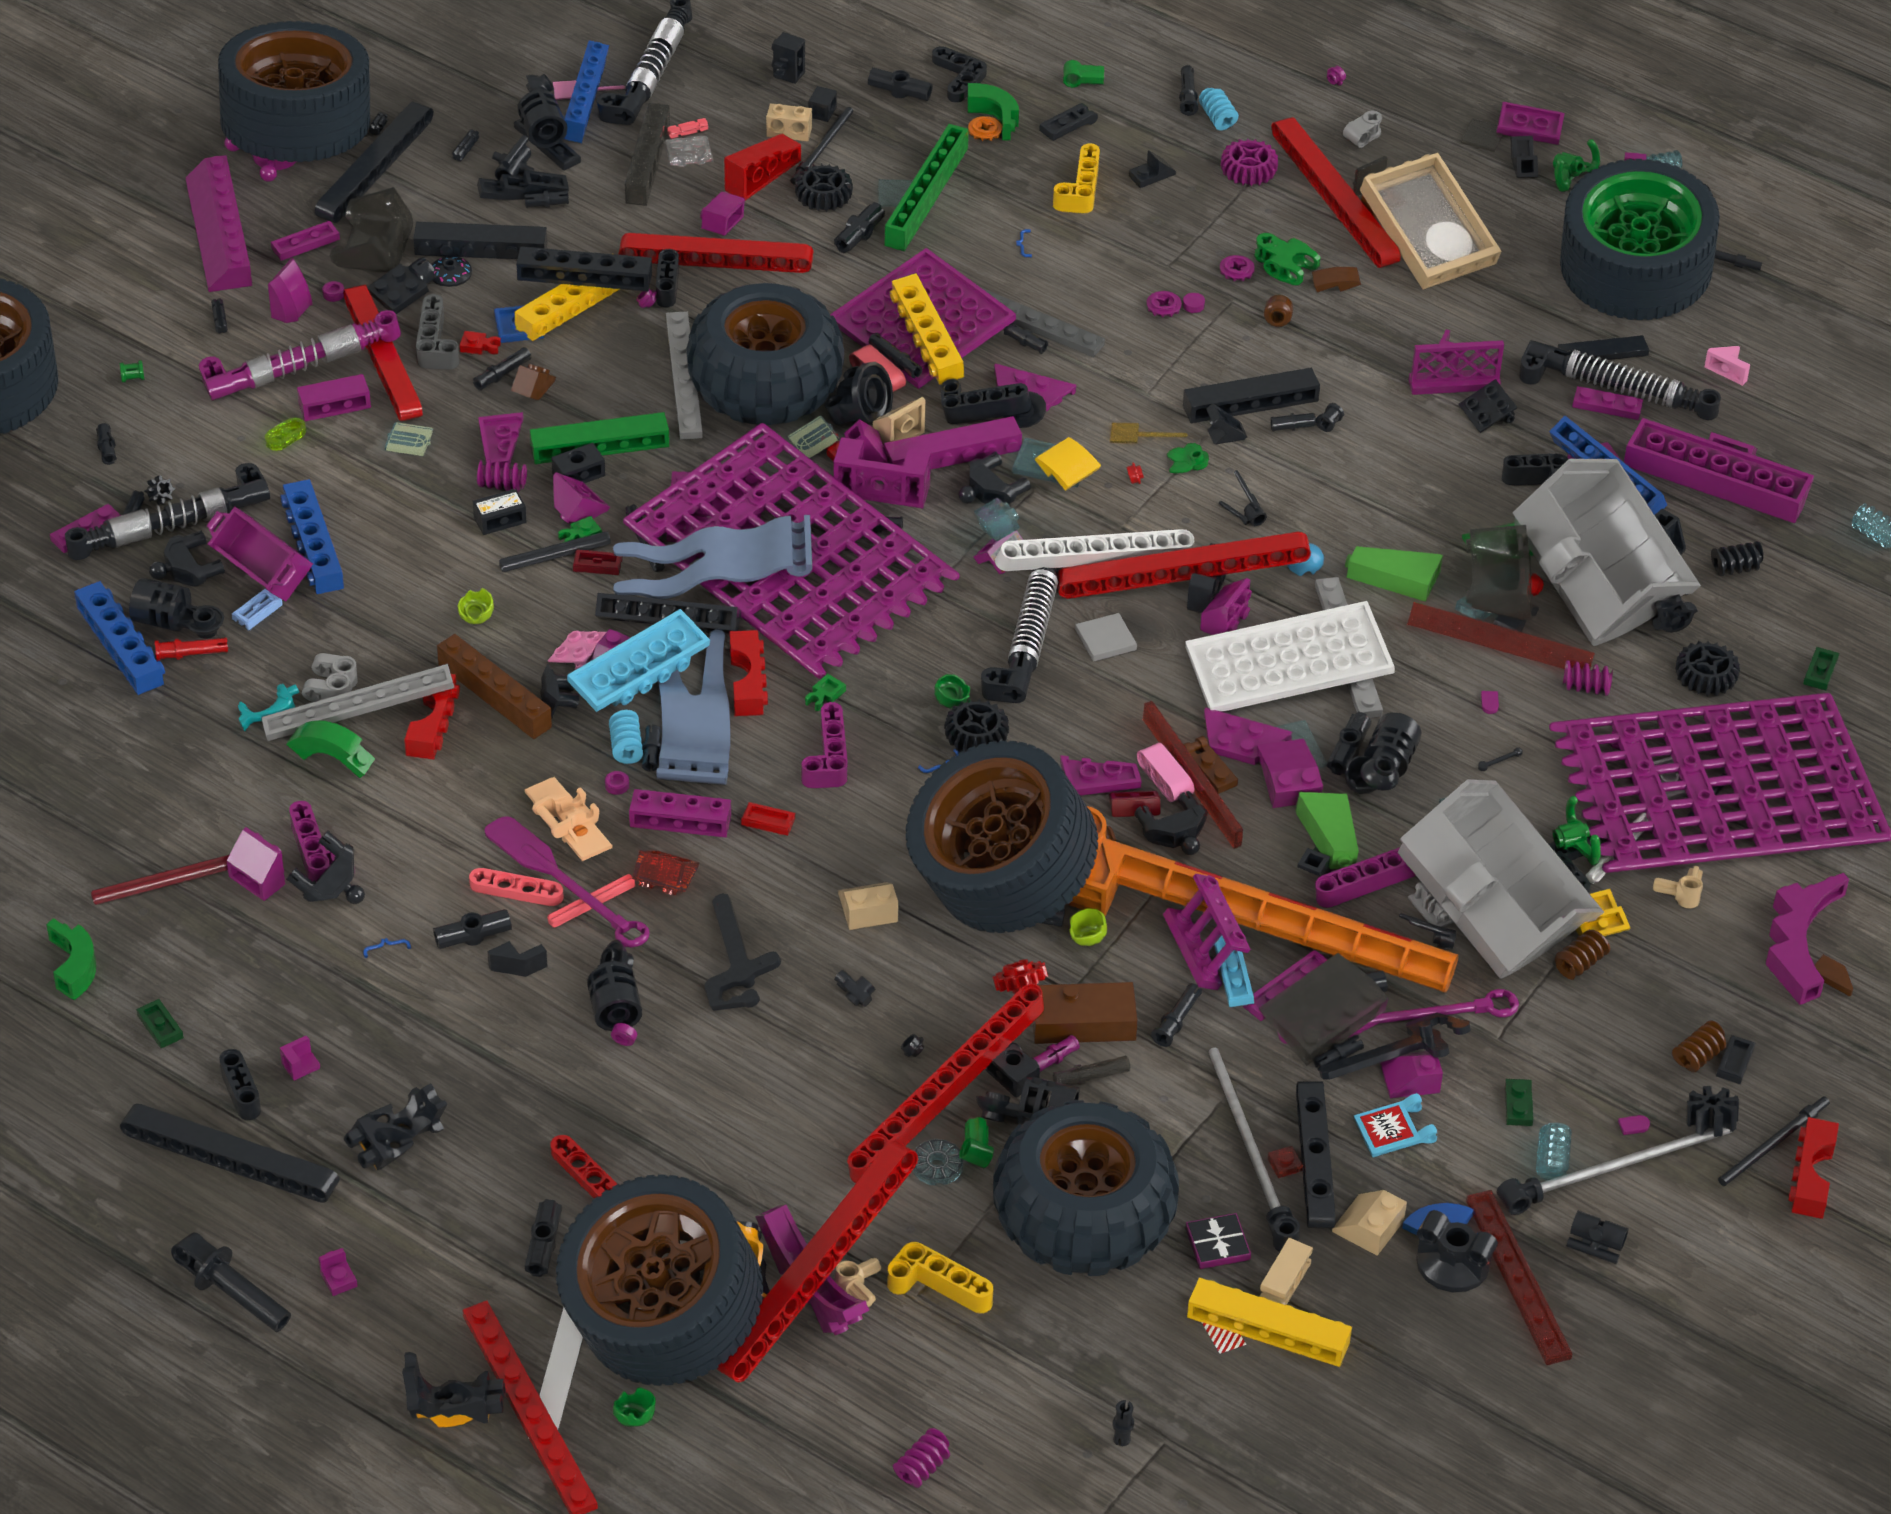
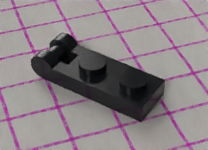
[1039,103,1098,141]

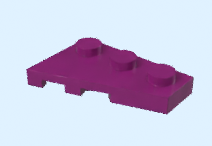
[478,412,524,468]
[1060,755,1142,796]

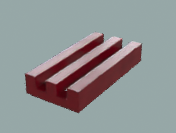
[573,549,623,575]

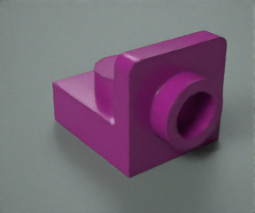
[319,1248,358,1296]

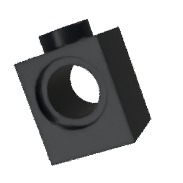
[808,86,837,122]

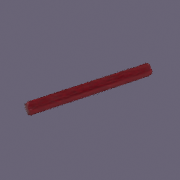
[91,854,230,905]

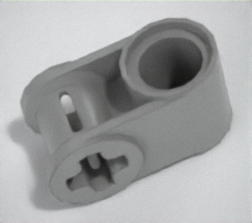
[1343,111,1382,148]

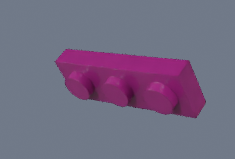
[271,221,340,261]
[1572,386,1643,420]
[50,504,121,553]

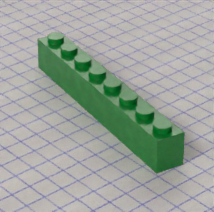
[885,124,969,251]

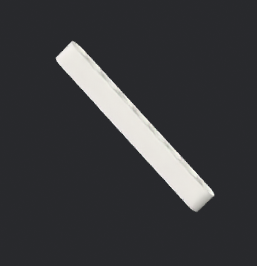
[995,529,1194,571]

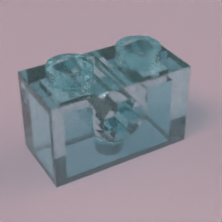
[974,498,1020,542]

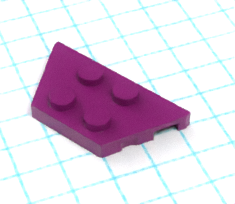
[994,364,1076,412]
[1204,707,1292,765]

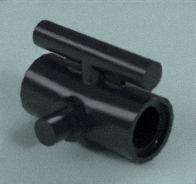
[492,135,534,180]
[1566,1210,1629,1264]

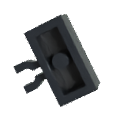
[771,32,805,84]

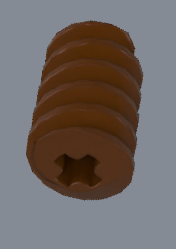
[1555,930,1610,980]
[1672,1020,1727,1072]

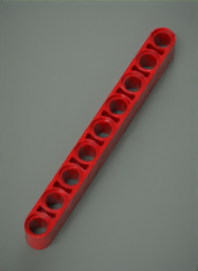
[618,233,814,273]
[343,284,423,422]

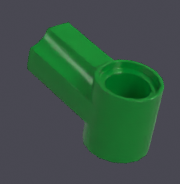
[1063,60,1104,88]
[959,1117,994,1169]

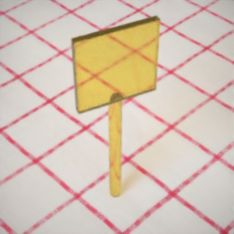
[1110,423,1188,443]

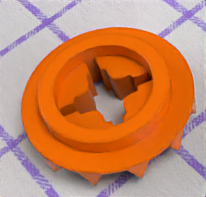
[968,116,1002,142]

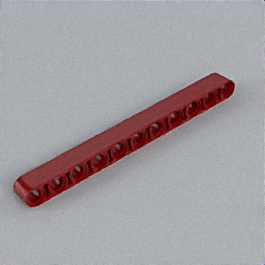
[1271,117,1401,268]
[1057,532,1311,599]
[847,984,1044,1183]
[716,1141,918,1382]

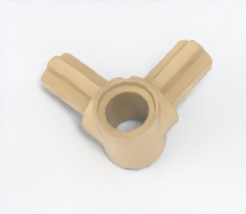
[1653,866,1703,908]
[834,1258,881,1307]

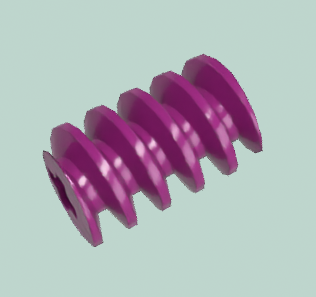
[477,459,527,492]
[1562,660,1613,696]
[892,1428,950,1488]

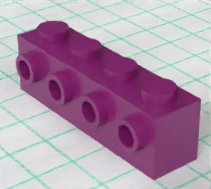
[629,789,731,838]

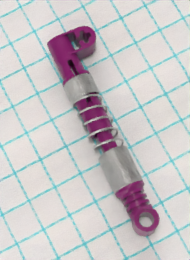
[199,310,401,401]

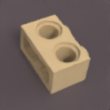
[766,103,812,141]

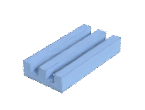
[232,589,282,630]

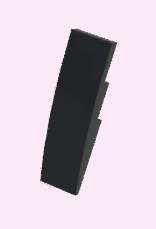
[477,170,569,200]

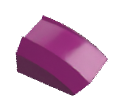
[268,258,313,323]

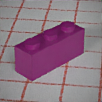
[297,374,371,421]

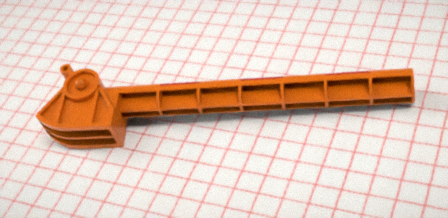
[1067,806,1459,993]

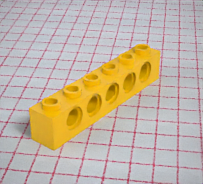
[890,273,964,385]
[514,284,620,341]

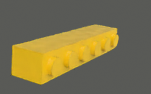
[1187,1278,1352,1367]

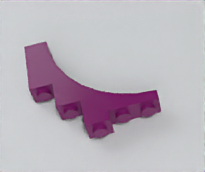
[1766,873,1849,1005]
[755,1205,870,1335]

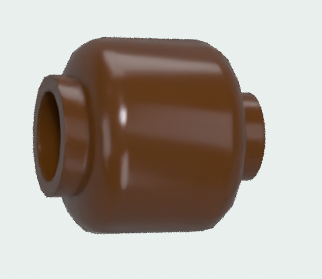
[1264,295,1294,327]

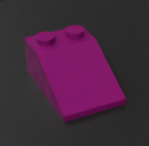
[1257,739,1323,808]

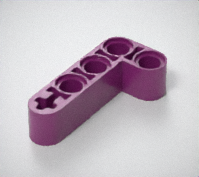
[801,702,848,788]
[289,801,355,882]

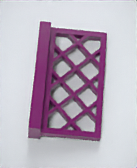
[1408,340,1504,395]

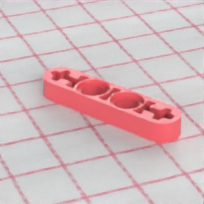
[469,868,564,906]

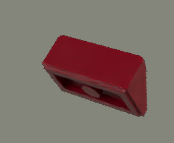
[1109,791,1161,817]

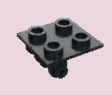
[1458,379,1517,433]

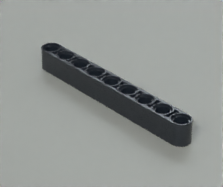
[315,101,434,223]
[120,1103,340,1203]

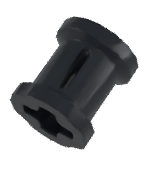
[1316,403,1344,432]

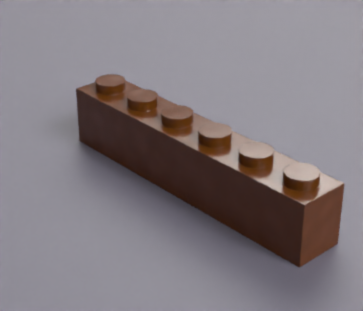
[437,634,552,739]

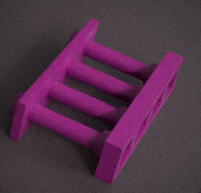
[1163,873,1251,990]

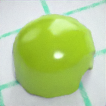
[457,588,494,624]
[1069,908,1107,946]

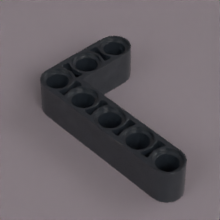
[1501,453,1569,486]

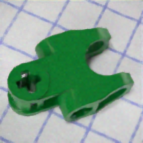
[1254,233,1321,285]

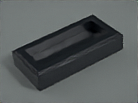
[1716,1035,1756,1085]

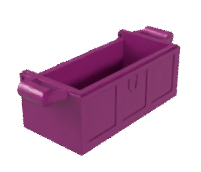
[206,507,313,602]

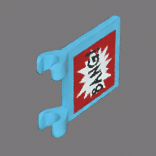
[1354,1093,1437,1158]

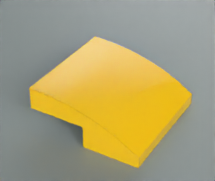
[1035,437,1101,491]
[1576,889,1630,936]

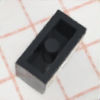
[473,489,527,535]

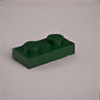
[1803,647,1840,691]
[136,999,184,1049]
[1505,1079,1533,1126]

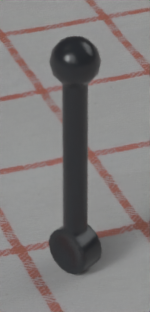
[1478,747,1523,771]

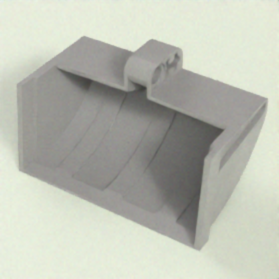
[1512,459,1701,646]
[1398,779,1604,979]

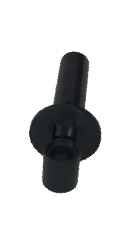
[171,1232,291,1332]

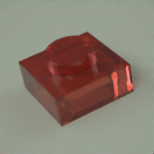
[1268,1146,1303,1178]

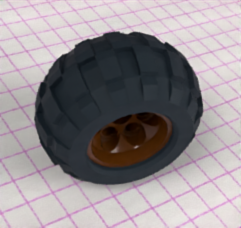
[686,283,844,425]
[993,1100,1179,1276]

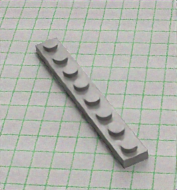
[666,311,702,440]
[1315,577,1383,718]
[261,664,454,741]

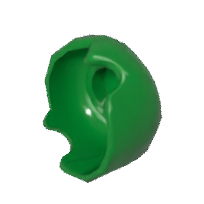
[934,674,970,708]
[613,1387,656,1427]

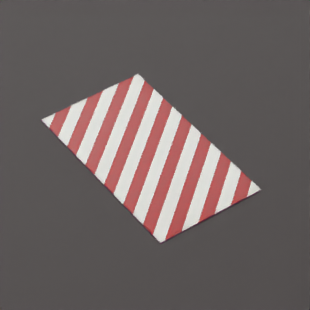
[1201,1322,1246,1354]

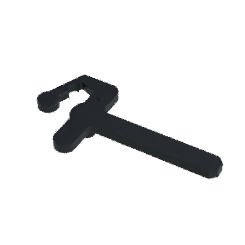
[705,893,781,1011]
[1319,1012,1471,1080]

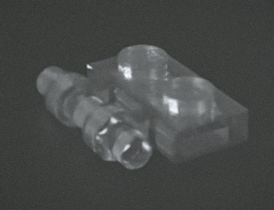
[665,136,713,167]

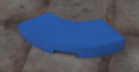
[1402,1203,1474,1235]

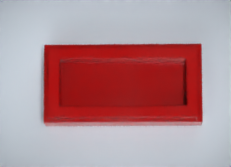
[741,802,795,836]

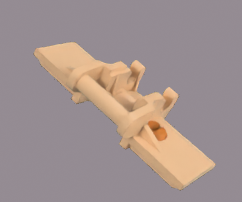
[525,777,612,861]

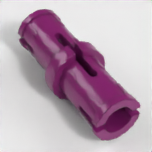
[1033,1035,1080,1072]

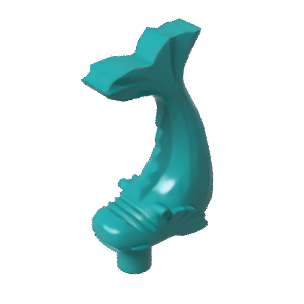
[238,683,299,731]

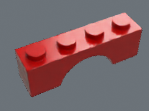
[730,630,768,716]
[404,674,460,760]
[1788,1117,1839,1219]

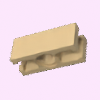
[1259,1238,1313,1305]

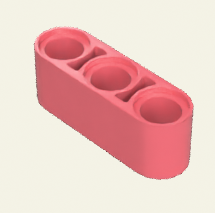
[849,344,906,392]

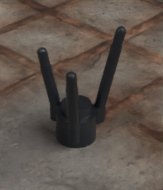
[1219,470,1267,527]
[1399,913,1456,950]

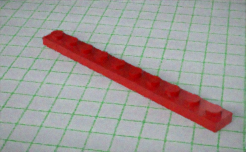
[462,1300,598,1514]

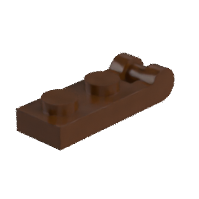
[1181,736,1238,794]

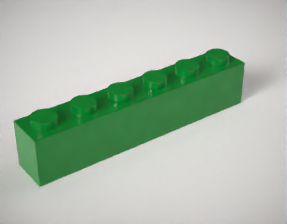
[530,412,670,464]

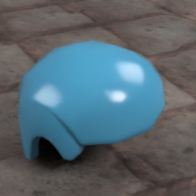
[1287,543,1324,576]

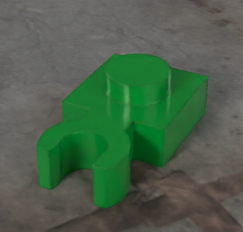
[558,516,602,542]
[805,674,846,711]

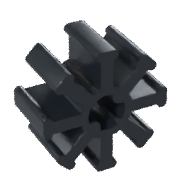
[1686,1086,1739,1137]

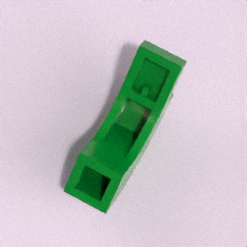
[967,83,1019,140]
[286,720,375,778]
[46,918,96,1000]

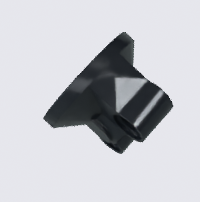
[825,362,893,425]
[1416,1210,1498,1293]

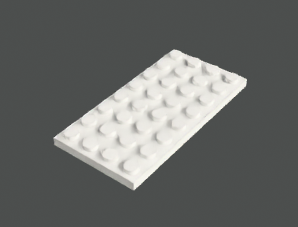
[1185,601,1395,712]

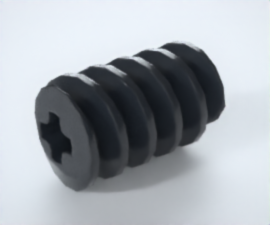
[1711,541,1764,576]

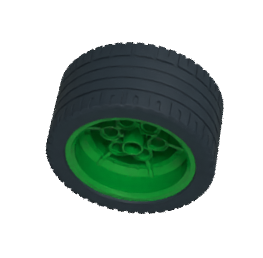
[1560,159,1720,320]

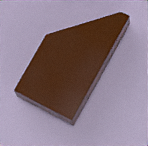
[1814,954,1853,996]

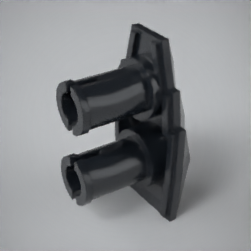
[540,664,579,719]

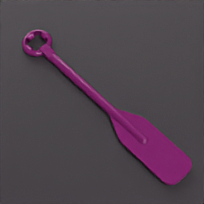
[484,816,650,948]
[1276,989,1519,1045]

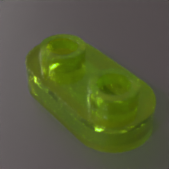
[265,418,306,451]

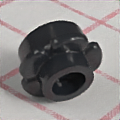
[901,1034,924,1057]

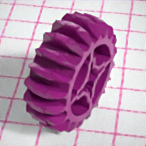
[1221,138,1278,187]

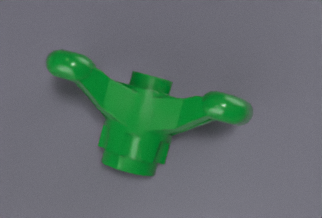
[1553,139,1600,192]
[1552,796,1601,865]

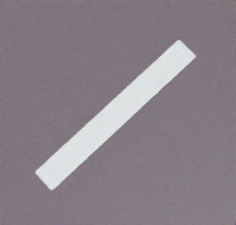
[528,1308,583,1439]

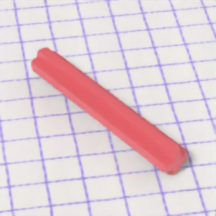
[547,874,635,928]

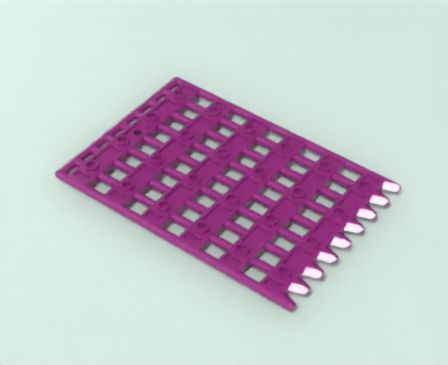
[623,423,960,679]
[1549,693,1891,873]

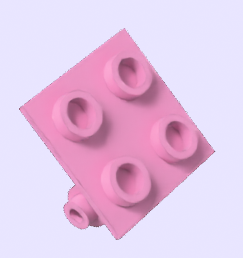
[548,631,606,670]

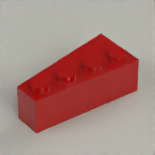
[724,134,801,201]

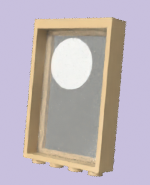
[1360,153,1502,289]

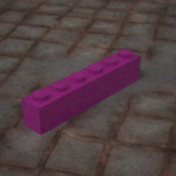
[884,416,1022,469]

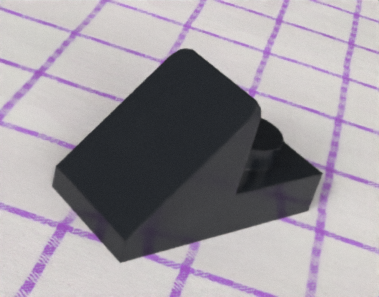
[1129,150,1176,188]
[1207,404,1247,444]

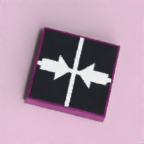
[1185,1213,1251,1269]

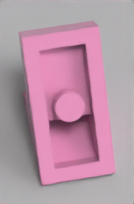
[1704,346,1750,386]

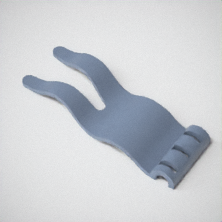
[613,515,813,599]
[656,630,730,785]

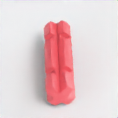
[667,118,708,139]

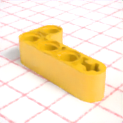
[1053,143,1100,213]
[887,1242,993,1313]

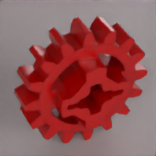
[993,959,1048,994]

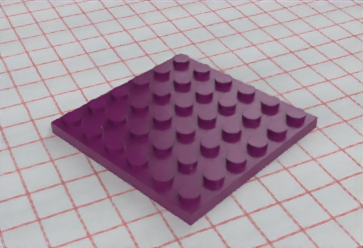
[830,248,1016,389]

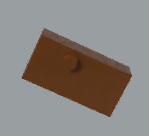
[1033,982,1138,1044]

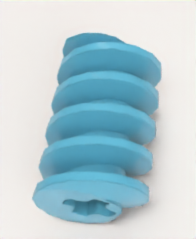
[1199,88,1239,131]
[609,710,643,764]

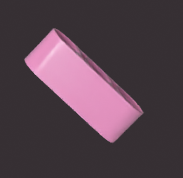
[1137,743,1194,802]

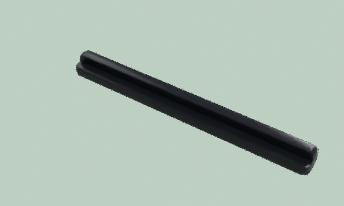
[499,531,611,572]

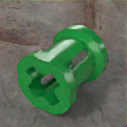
[119,360,145,383]

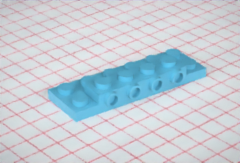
[567,609,710,712]

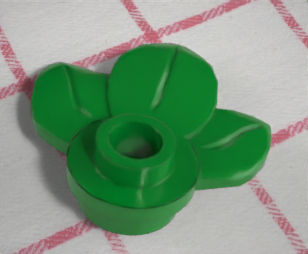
[1166,443,1209,473]

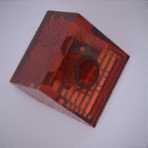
[632,849,700,895]

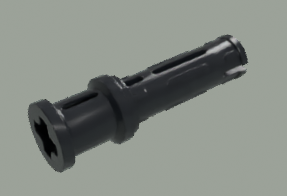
[1179,65,1199,116]
[1151,983,1202,1047]

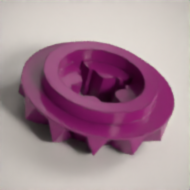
[1220,255,1255,282]
[1146,291,1182,318]

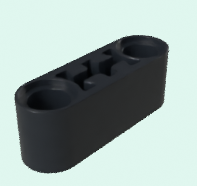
[656,249,679,308]
[219,1049,261,1120]

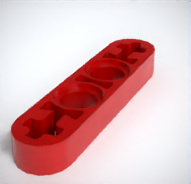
[550,1135,617,1198]

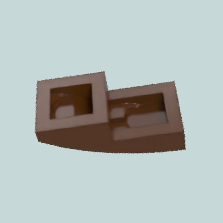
[1312,267,1361,293]

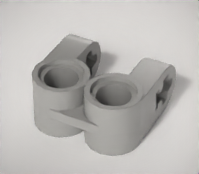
[302,653,358,702]

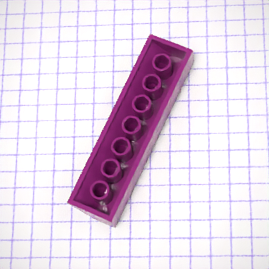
[186,155,252,292]
[1624,418,1814,523]

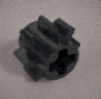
[144,475,175,505]

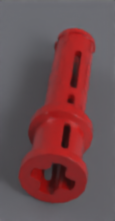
[155,637,228,661]

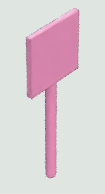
[553,80,625,100]

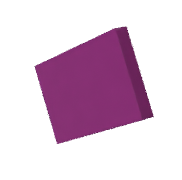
[1496,102,1565,145]

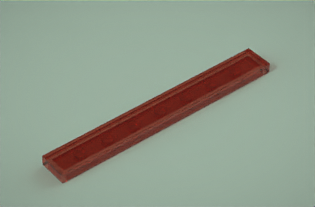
[1407,602,1595,670]
[1143,701,1243,849]
[1466,1190,1572,1365]

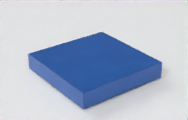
[494,305,544,343]

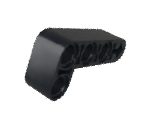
[941,379,1032,424]
[1187,543,1227,613]

